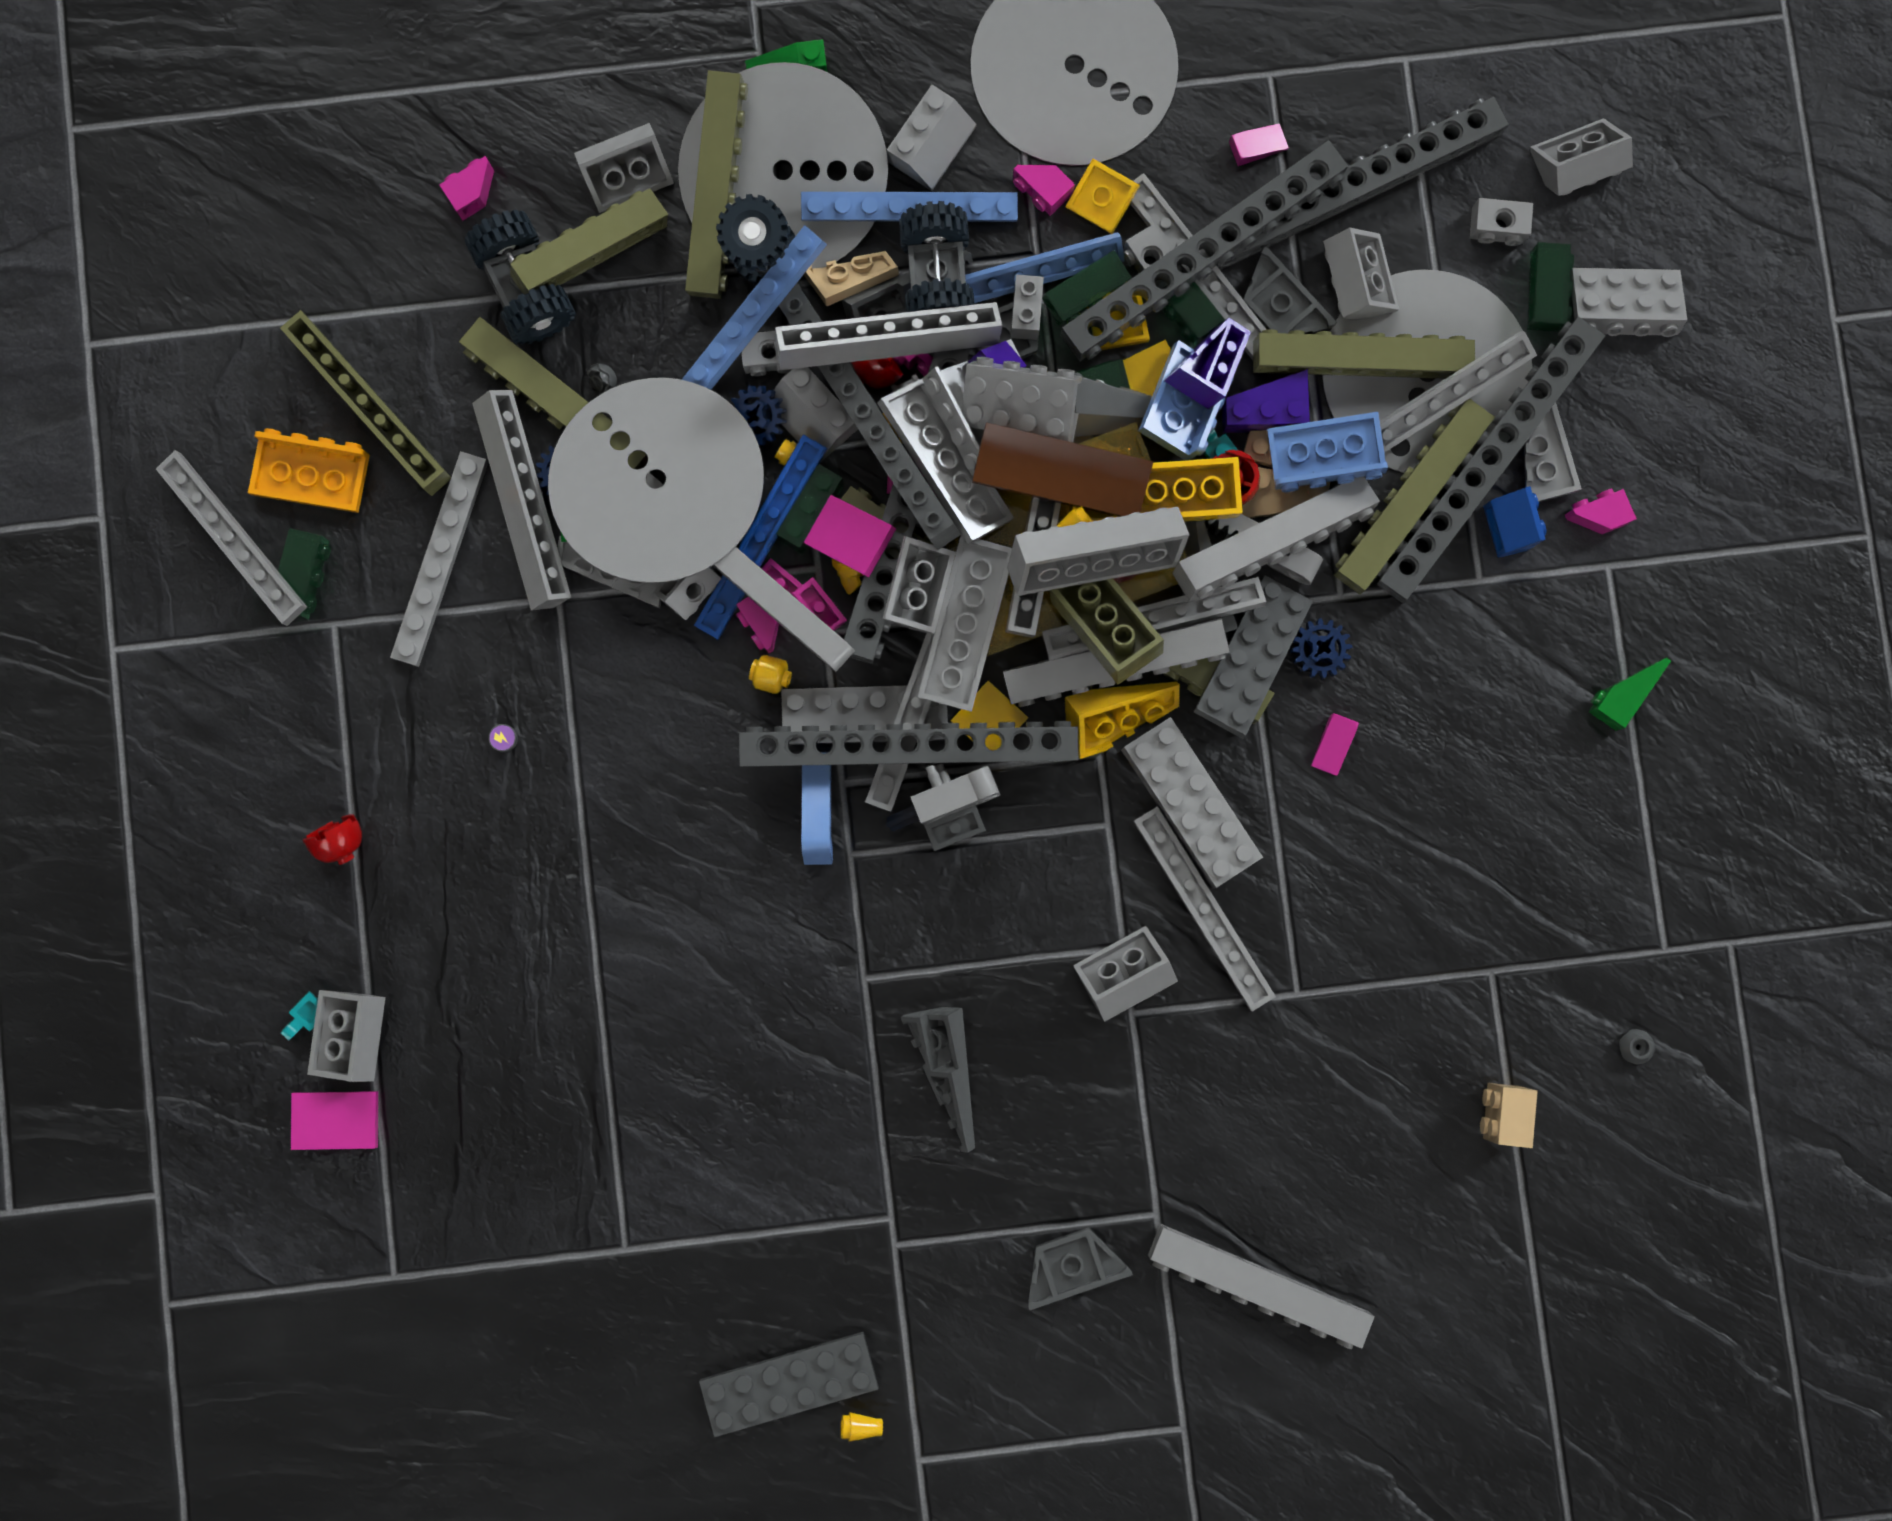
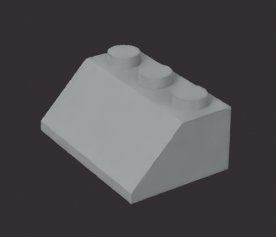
[887,85,977,191]
[1530,118,1633,196]
[574,123,674,213]
[1323,228,1399,320]
[771,367,858,463]
[882,536,956,633]
[1073,926,1178,1022]
[307,990,386,1082]

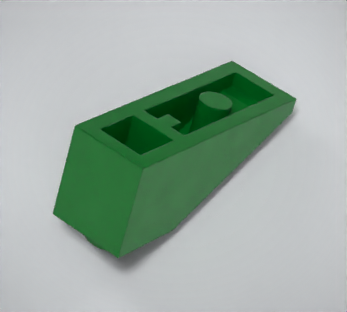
[745,39,827,72]
[1589,658,1671,731]

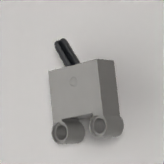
[886,763,1001,832]

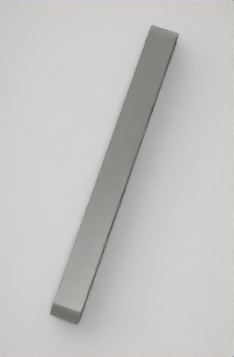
[640,467,855,672]

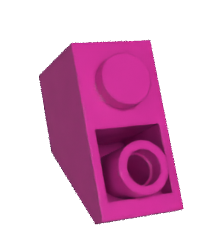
[439,156,494,220]
[1013,165,1075,216]
[1565,488,1637,535]
[736,597,779,654]

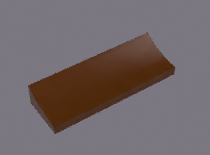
[972,422,1154,517]

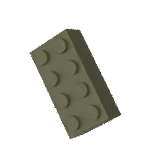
[1050,578,1164,685]

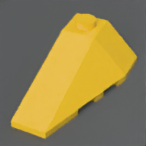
[1065,682,1180,759]

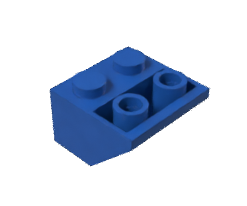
[1483,486,1546,558]

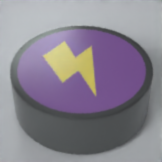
[488,724,518,752]

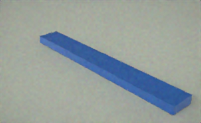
[694,434,828,639]

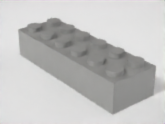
[1007,507,1189,596]
[1121,717,1263,889]

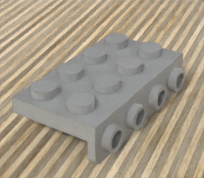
[1569,268,1687,337]
[962,357,1082,442]

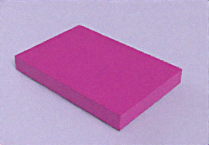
[804,495,896,578]
[291,1091,378,1150]

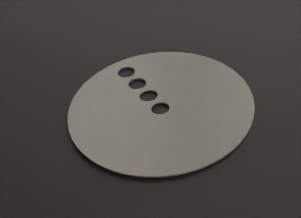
[971,0,1178,166]
[678,62,888,275]
[1322,270,1533,473]
[548,378,764,583]

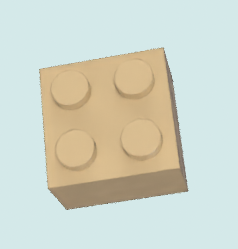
[1480,1083,1537,1148]

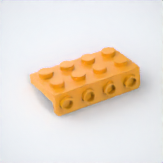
[248,428,370,513]

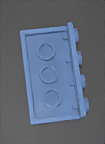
[1138,340,1234,461]
[1267,412,1388,492]

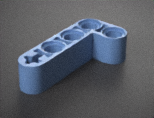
[801,752,833,865]

